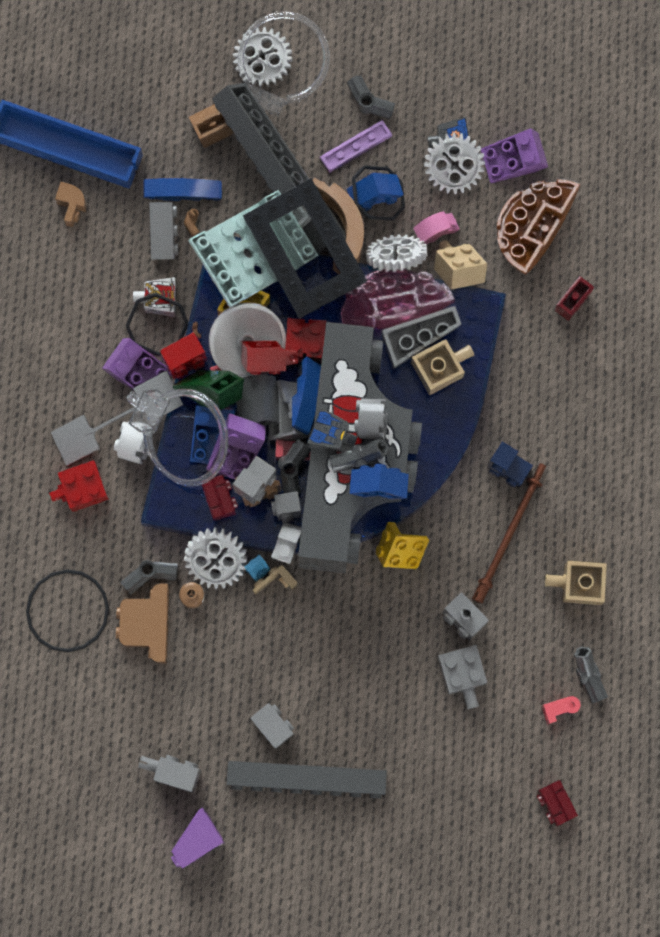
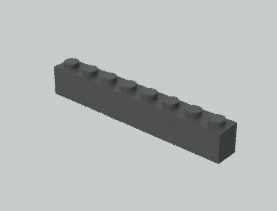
[227,761,387,799]

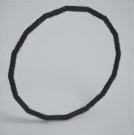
[26,569,109,652]

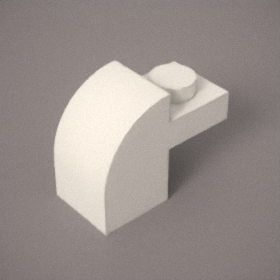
[271,522,302,564]

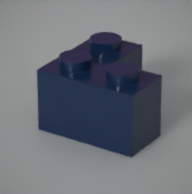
[487,441,533,488]

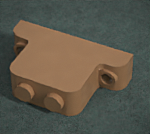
[116,584,169,663]

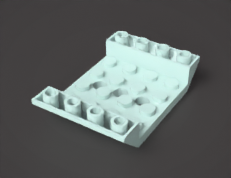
[188,190,319,307]

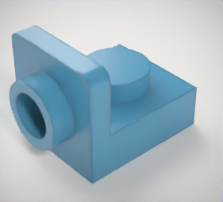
[245,555,271,582]

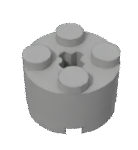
[354,398,388,440]

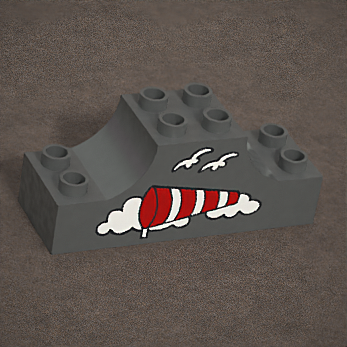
[298,322,422,573]

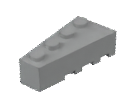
[381,306,461,369]

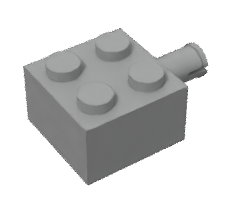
[442,592,489,641]
[437,645,487,710]
[138,755,201,793]

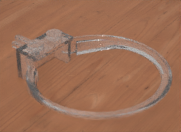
[238,12,330,117]
[126,389,229,486]

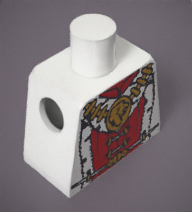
[133,277,176,317]

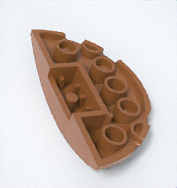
[497,179,580,275]

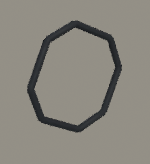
[352,165,405,221]
[126,293,189,356]

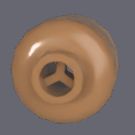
[179,582,205,609]

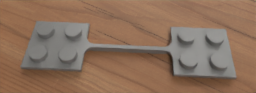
[51,371,183,466]

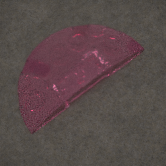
[341,268,455,329]

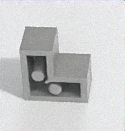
[233,456,277,505]

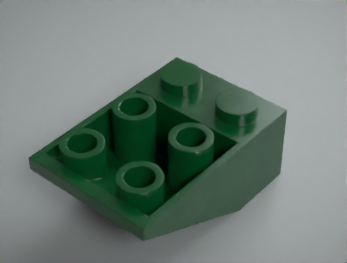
[172,370,244,413]

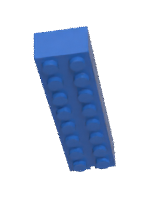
[0,100,143,189]

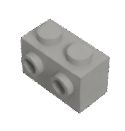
[271,491,301,523]
[250,703,294,750]

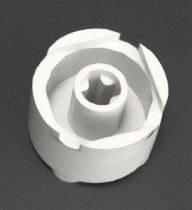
[114,421,153,464]

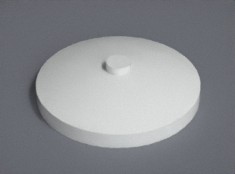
[209,303,286,378]

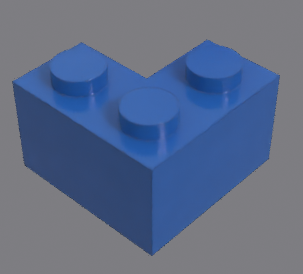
[347,173,403,211]
[350,464,409,500]

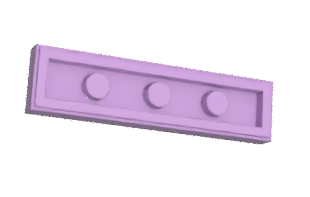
[320,120,392,174]

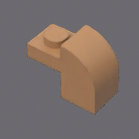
[55,182,87,227]

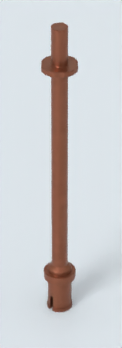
[471,463,546,604]

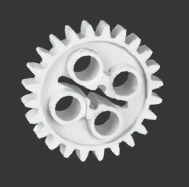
[233,27,293,88]
[424,132,485,194]
[366,234,428,272]
[184,528,248,589]

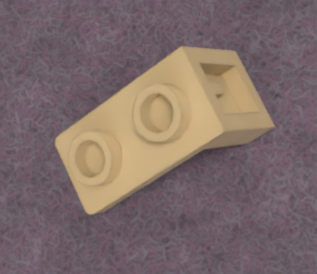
[253,565,297,595]

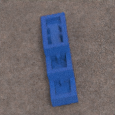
[144,178,222,201]
[292,357,321,435]

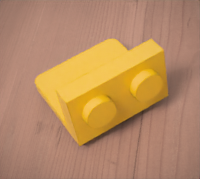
[376,522,429,569]

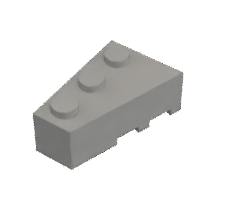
[149,202,178,260]
[268,380,311,441]

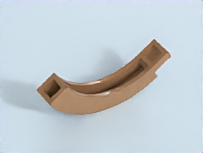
[313,178,364,274]

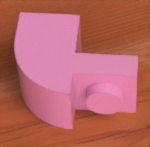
[413,211,460,244]

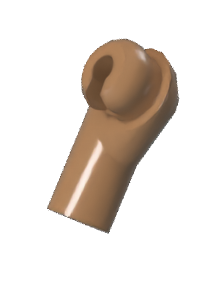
[184,208,200,237]

